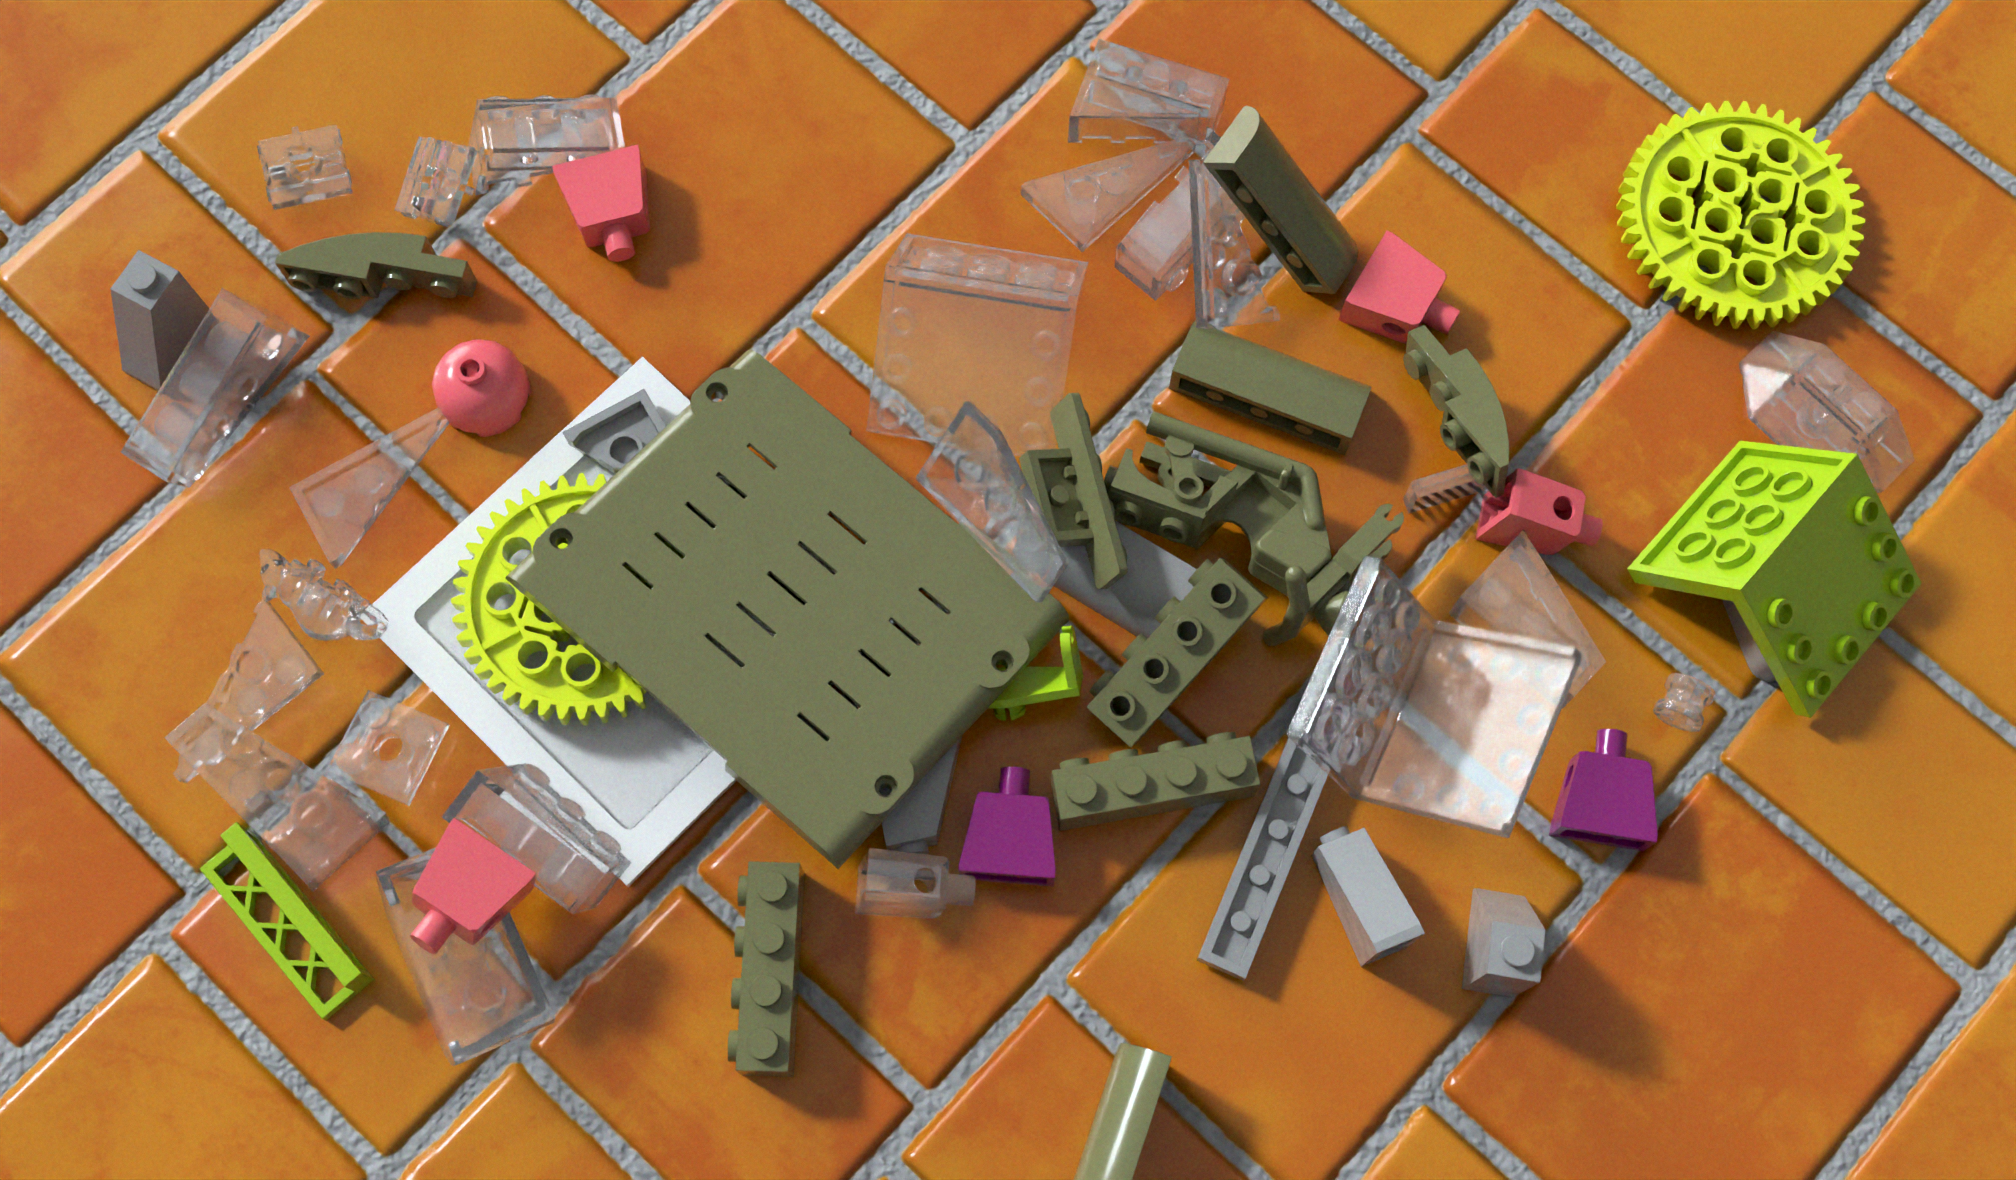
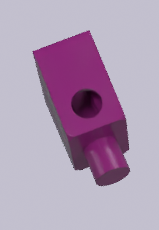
[1549,729,1658,851]
[958,767,1056,887]

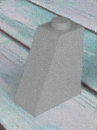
[110,250,218,394]
[880,736,962,859]
[1311,826,1425,967]
[1462,888,1545,997]

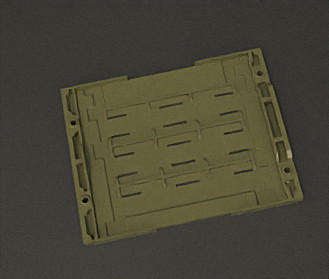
[505,350,1069,869]

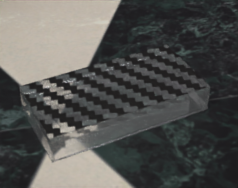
[1403,464,1488,514]

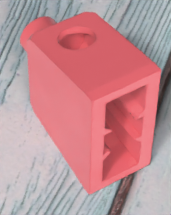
[552,145,650,262]
[1338,230,1460,344]
[1476,468,1602,555]
[410,818,536,955]

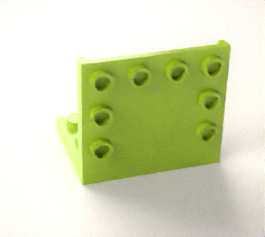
[1627,441,1922,718]

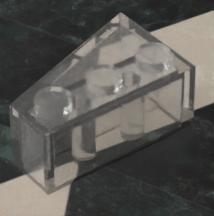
[1068,39,1229,144]
[1114,131,1245,301]
[441,763,631,914]

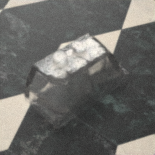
[376,848,555,1066]

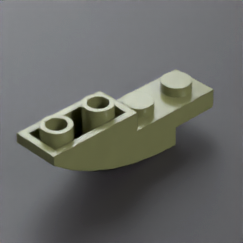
[275,232,477,299]
[1403,325,1509,498]

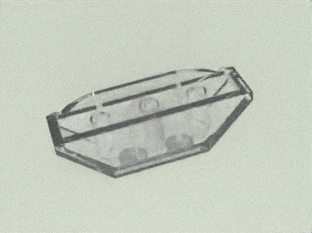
[1739,331,1915,493]

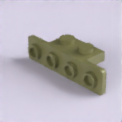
[1019,393,1128,589]

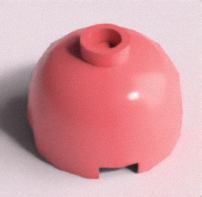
[432,339,532,437]

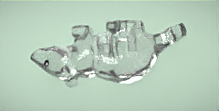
[259,549,389,641]

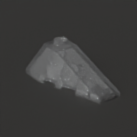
[915,401,1069,603]

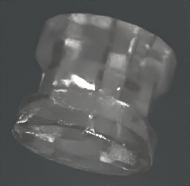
[1653,673,1716,732]

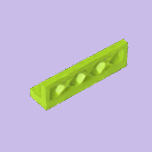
[199,822,375,1021]

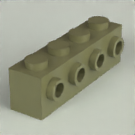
[1087,558,1268,747]
[1051,732,1260,831]
[728,861,805,1077]

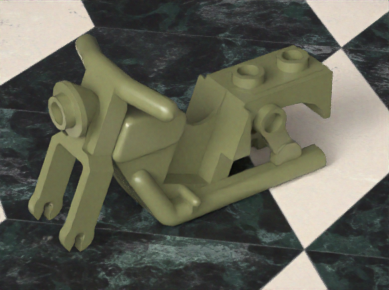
[1104,411,1404,646]

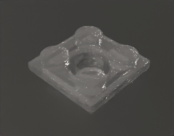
[327,690,450,806]

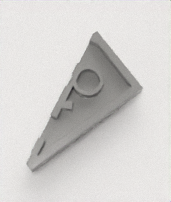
[562,389,715,529]

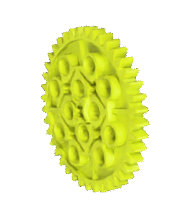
[1616,101,1865,329]
[451,473,684,726]

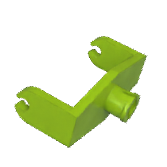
[918,626,1083,721]

